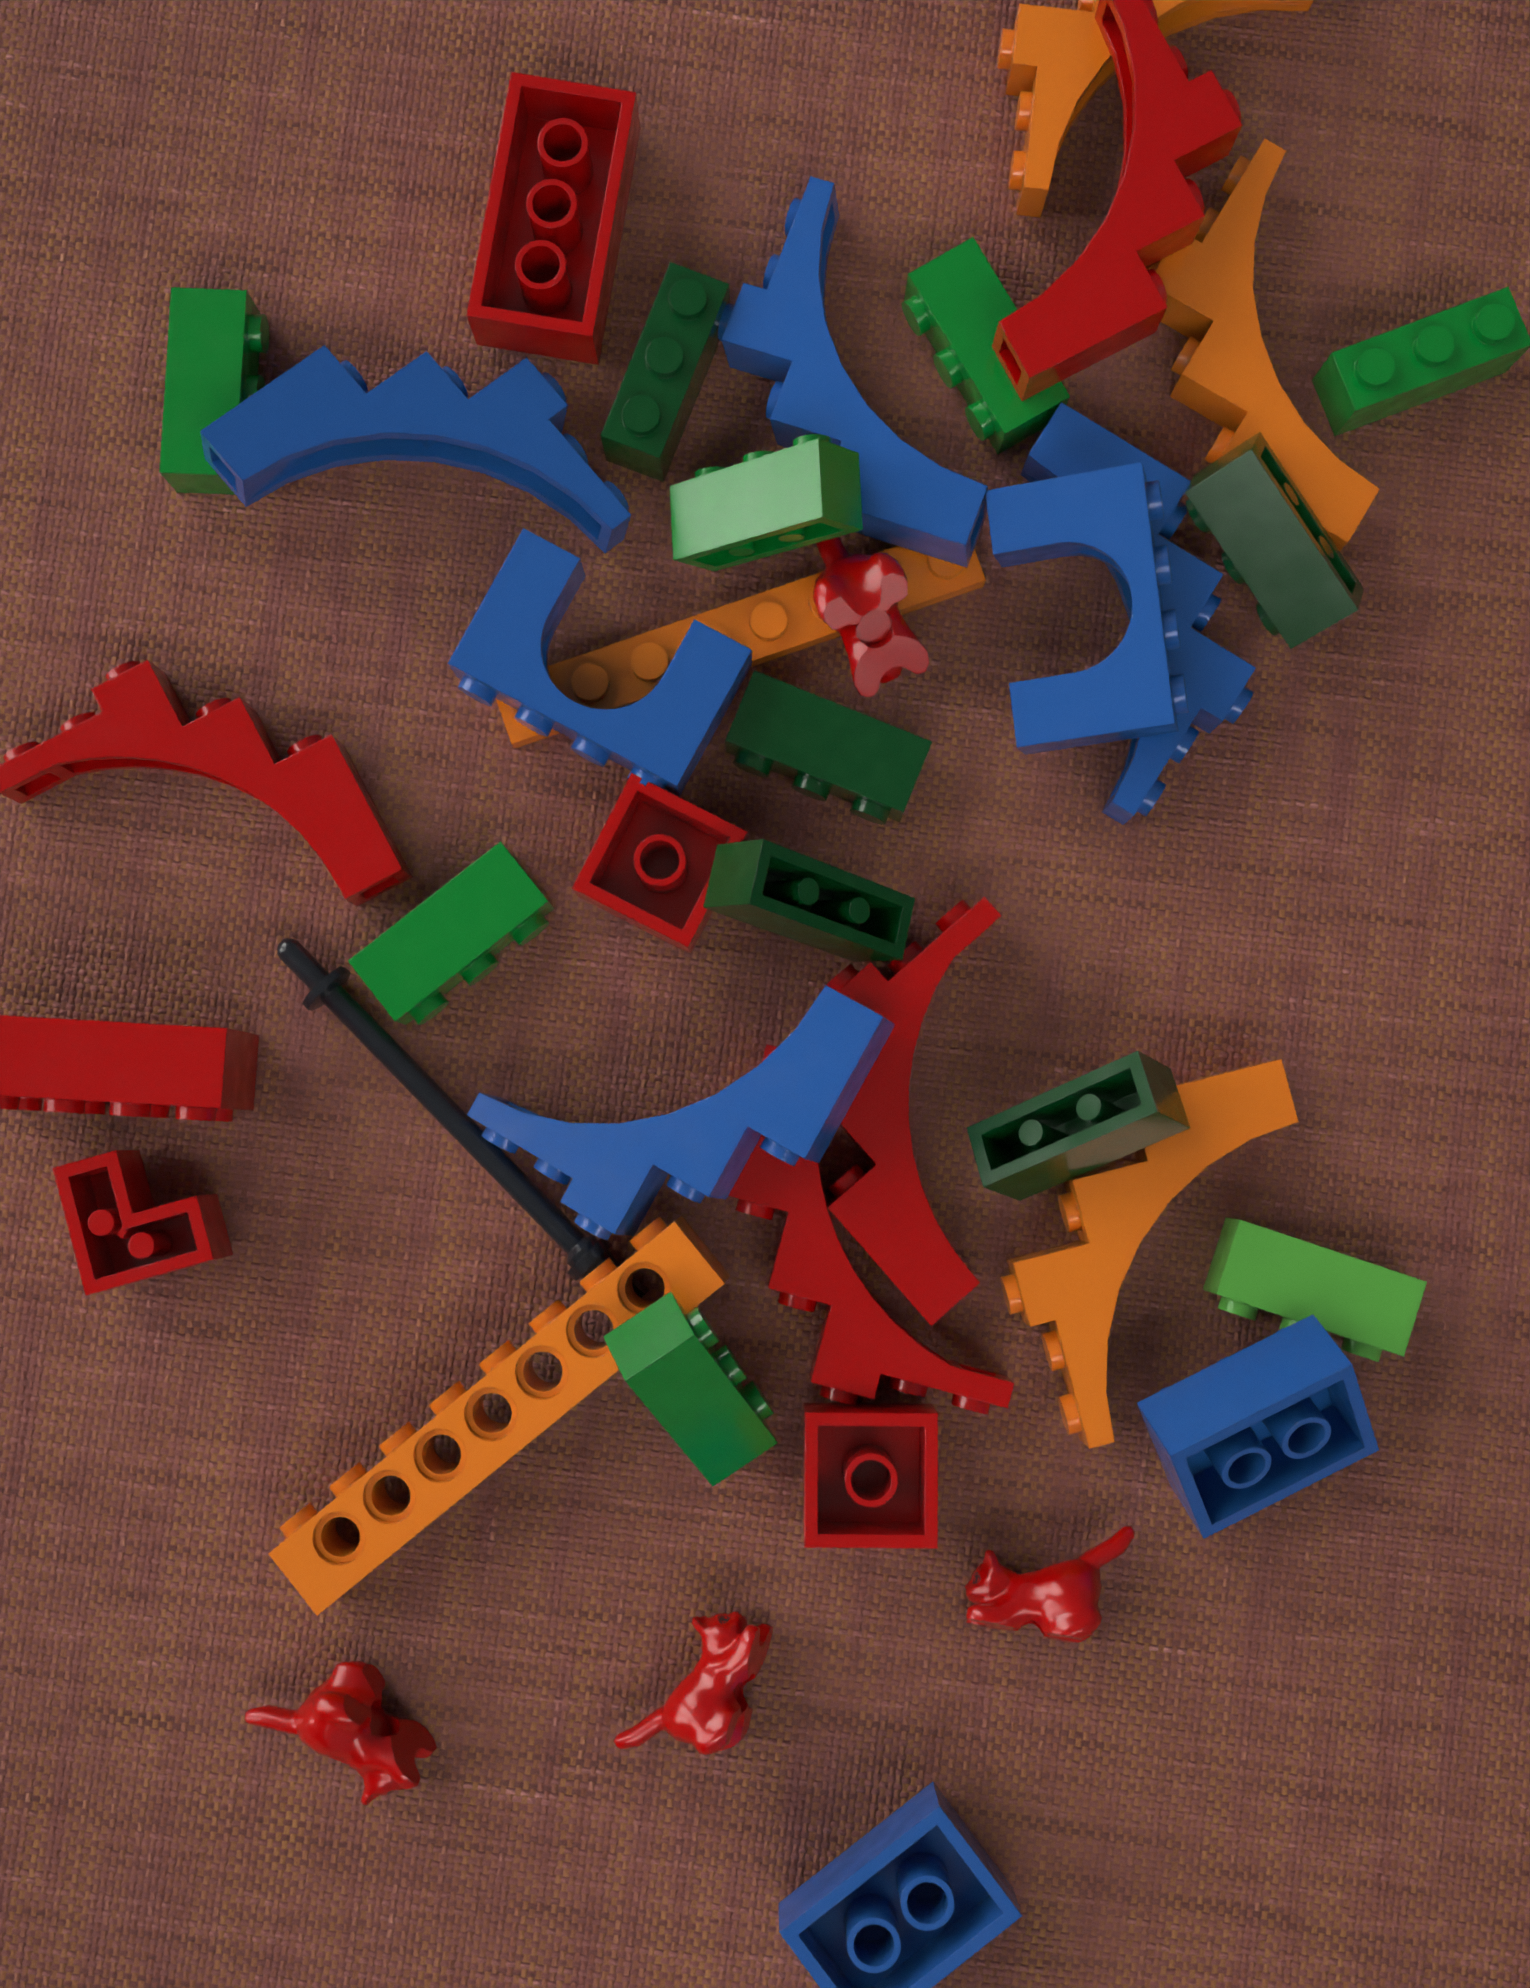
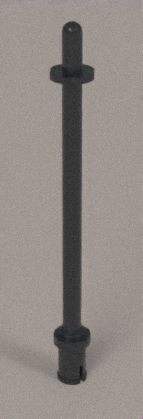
[277,938,649,1298]

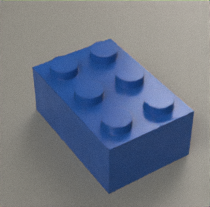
[1137,1314,1379,1539]
[778,1782,1022,1988]

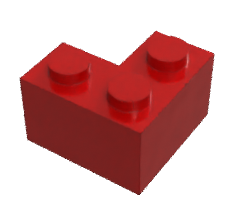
[52,1150,233,1296]

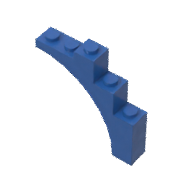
[718,176,988,568]
[200,345,631,554]
[1021,402,1256,825]
[467,985,895,1240]

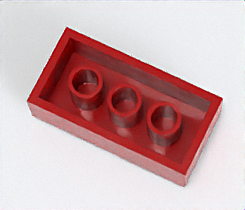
[466,72,641,365]
[0,1015,259,1122]

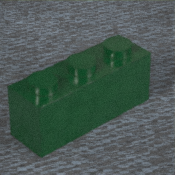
[600,262,730,482]
[1185,432,1364,649]
[725,670,932,825]
[703,839,915,962]
[967,1051,1190,1201]

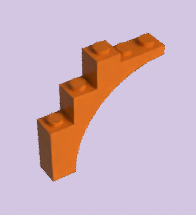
[997,0,1313,218]
[1146,138,1380,551]
[1000,1059,1299,1449]

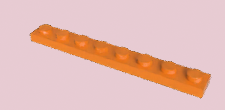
[496,546,986,749]

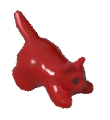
[813,537,930,698]
[965,1525,1135,1643]
[613,1611,773,1755]
[244,1661,437,1805]

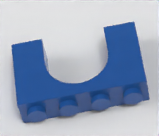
[985,462,1189,755]
[448,528,752,797]

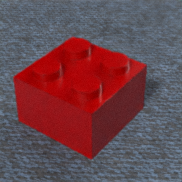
[572,773,748,954]
[803,1403,938,1549]

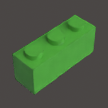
[1203,1217,1427,1362]

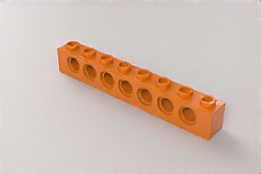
[268,1215,730,1616]

